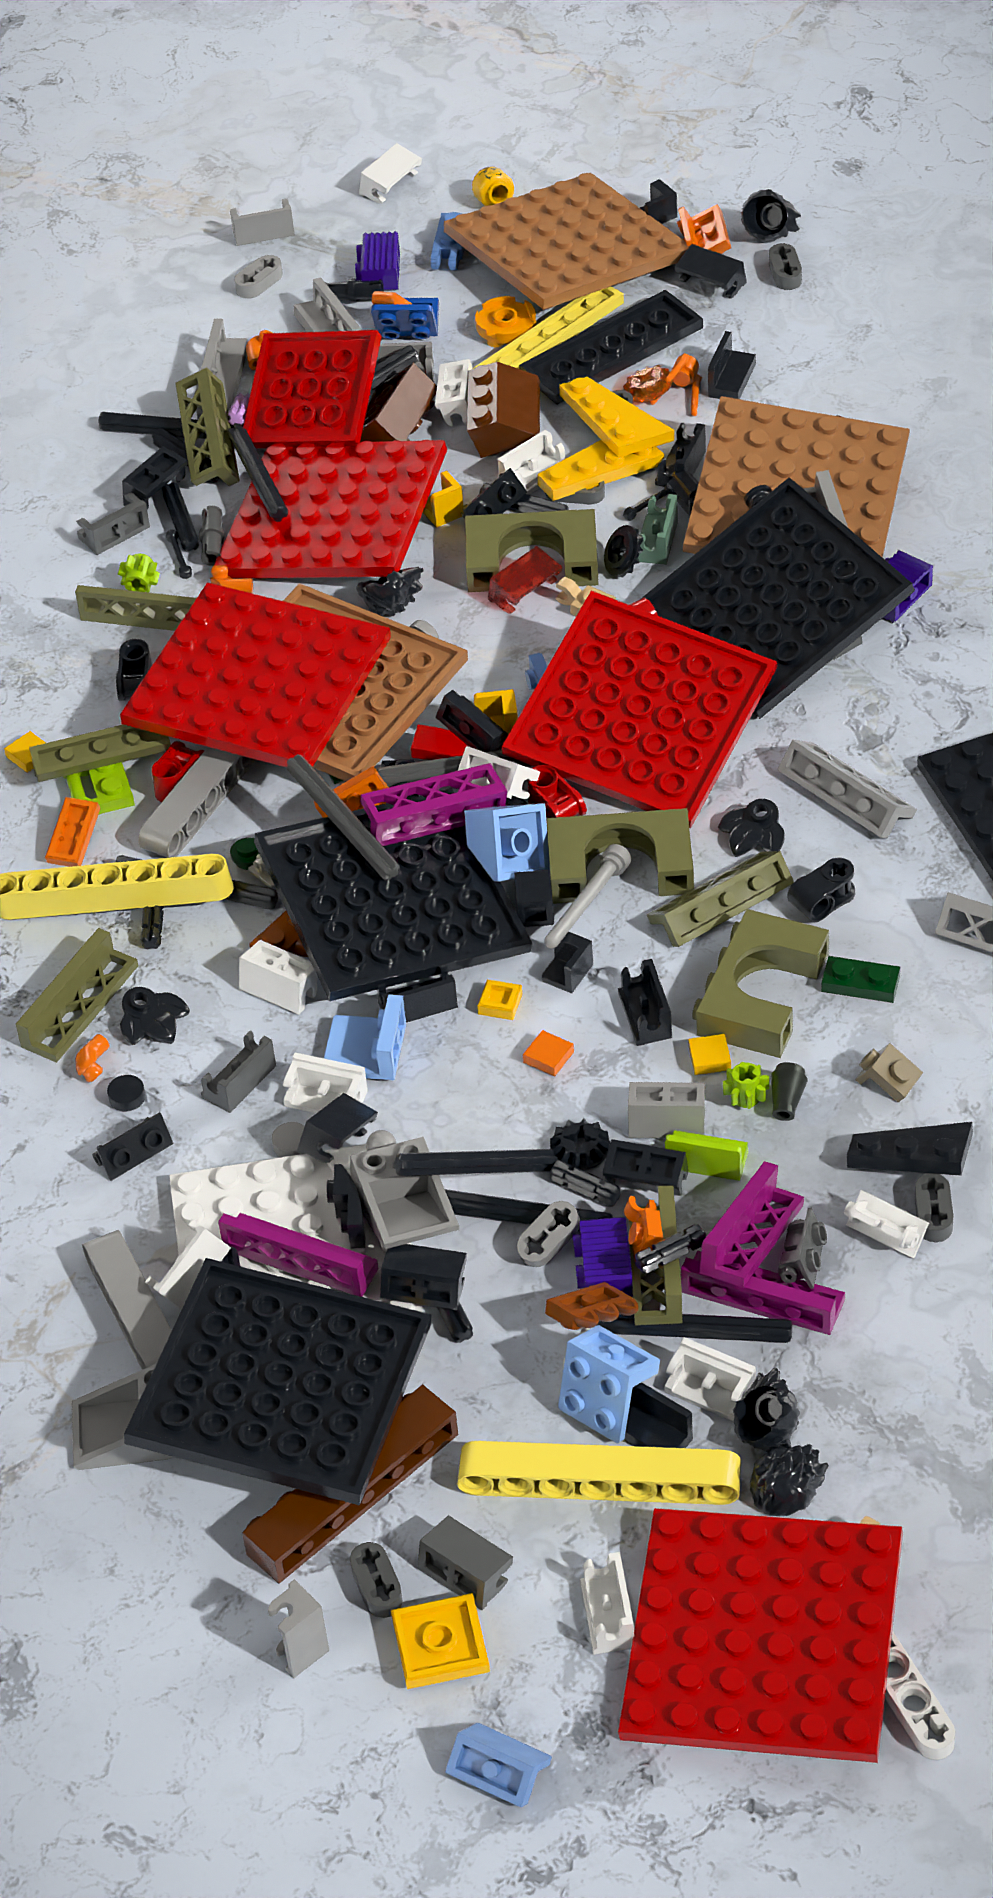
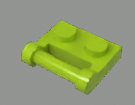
[63,762,135,814]

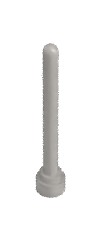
[544,844,631,949]

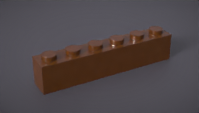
[242,1384,459,1584]

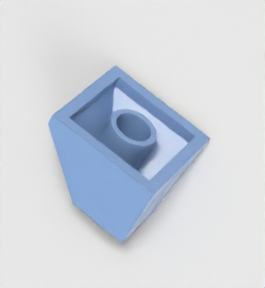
[464,803,550,881]

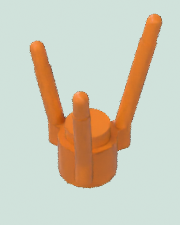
[650,353,702,416]

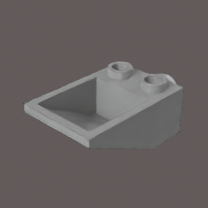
[350,1130,459,1249]
[72,1363,172,1470]

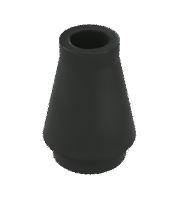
[771,1062,808,1121]

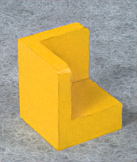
[423,470,463,528]
[474,689,518,734]

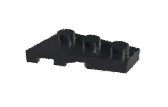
[847,1122,973,1176]

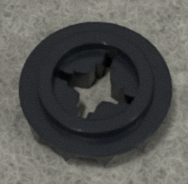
[604,525,643,578]
[550,1118,610,1170]

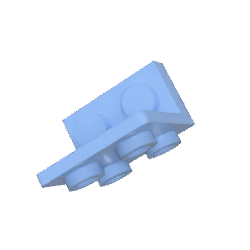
[324,995,406,1080]
[558,1325,660,1443]

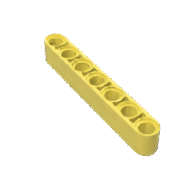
[0,854,234,920]
[457,1441,741,1505]

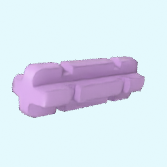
[228,393,250,426]

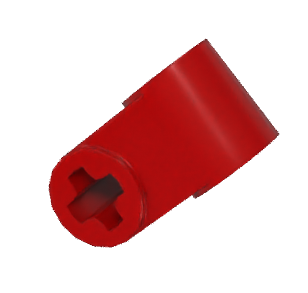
[152,741,205,803]
[527,765,587,821]

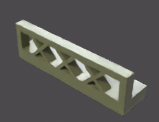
[175,367,240,486]
[75,585,196,631]
[29,724,171,782]
[647,851,794,947]
[16,928,139,1063]
[628,1186,682,1325]

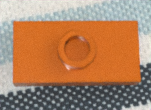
[45,797,101,867]

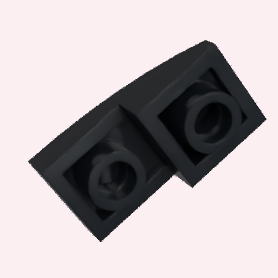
[326,1164,366,1249]

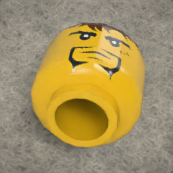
[472,166,514,206]

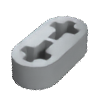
[234,255,283,298]
[517,1201,580,1267]

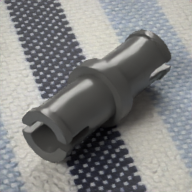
[199,505,225,566]

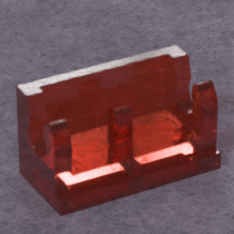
[488,546,562,614]

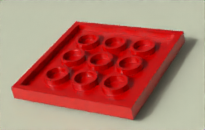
[243,330,382,449]

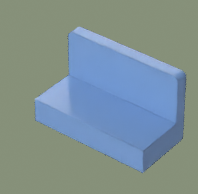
[445,1723,552,1807]

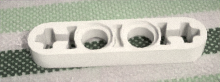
[885,1631,955,1760]

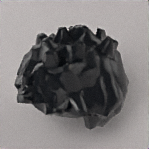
[741,189,801,242]
[356,566,424,616]
[733,1368,800,1453]
[750,1444,829,1516]

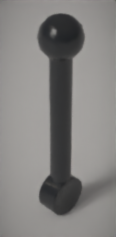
[623,484,670,521]
[166,530,192,579]

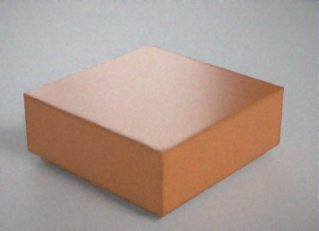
[523,1030,574,1077]

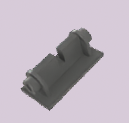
[778,1208,827,1289]

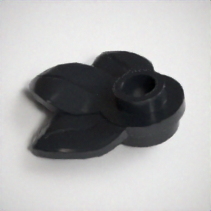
[718,799,785,857]
[120,987,190,1045]

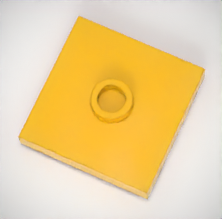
[391,1593,490,1689]

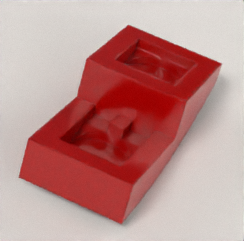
[411,724,469,760]

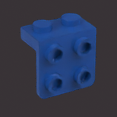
[371,298,439,339]

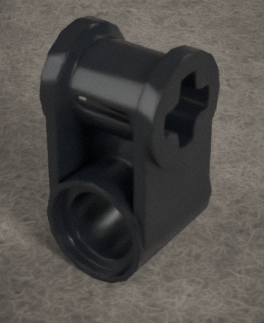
[116,639,152,701]
[787,857,855,922]

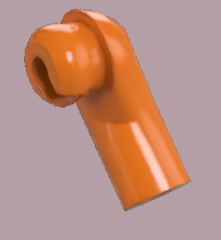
[372,291,412,305]
[245,330,272,370]
[210,565,253,593]
[75,1034,110,1082]

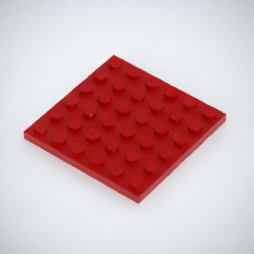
[214,440,447,578]
[120,582,391,767]
[502,590,777,829]
[618,1508,903,1763]

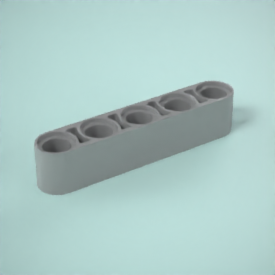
[139,747,255,858]
[82,1230,172,1370]

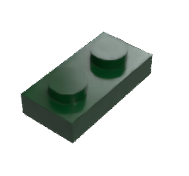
[821,956,901,1003]

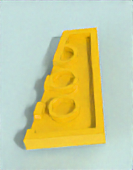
[559,377,674,458]
[537,440,664,501]

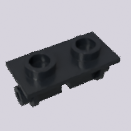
[460,468,527,519]
[92,1112,174,1181]

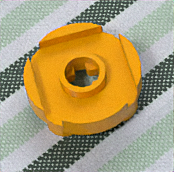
[475,296,536,347]

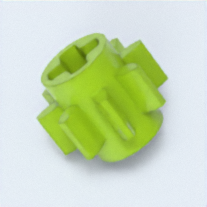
[118,553,160,592]
[723,1062,769,1109]

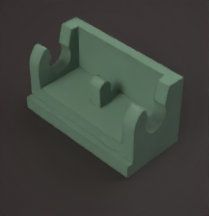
[638,494,678,565]

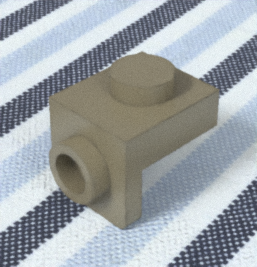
[855,1043,923,1102]

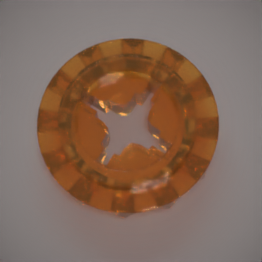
[623,365,673,402]

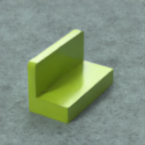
[665,1130,748,1181]

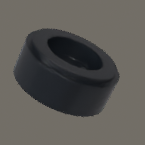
[107,1075,146,1111]

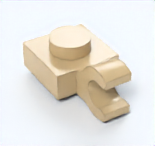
[556,577,616,616]

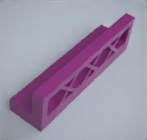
[360,763,507,846]
[700,1161,804,1288]
[218,1213,379,1297]
[681,1250,845,1335]

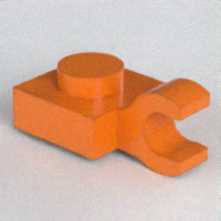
[624,1196,663,1262]

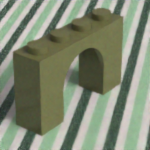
[465,509,599,593]
[547,808,694,904]
[692,909,829,1058]

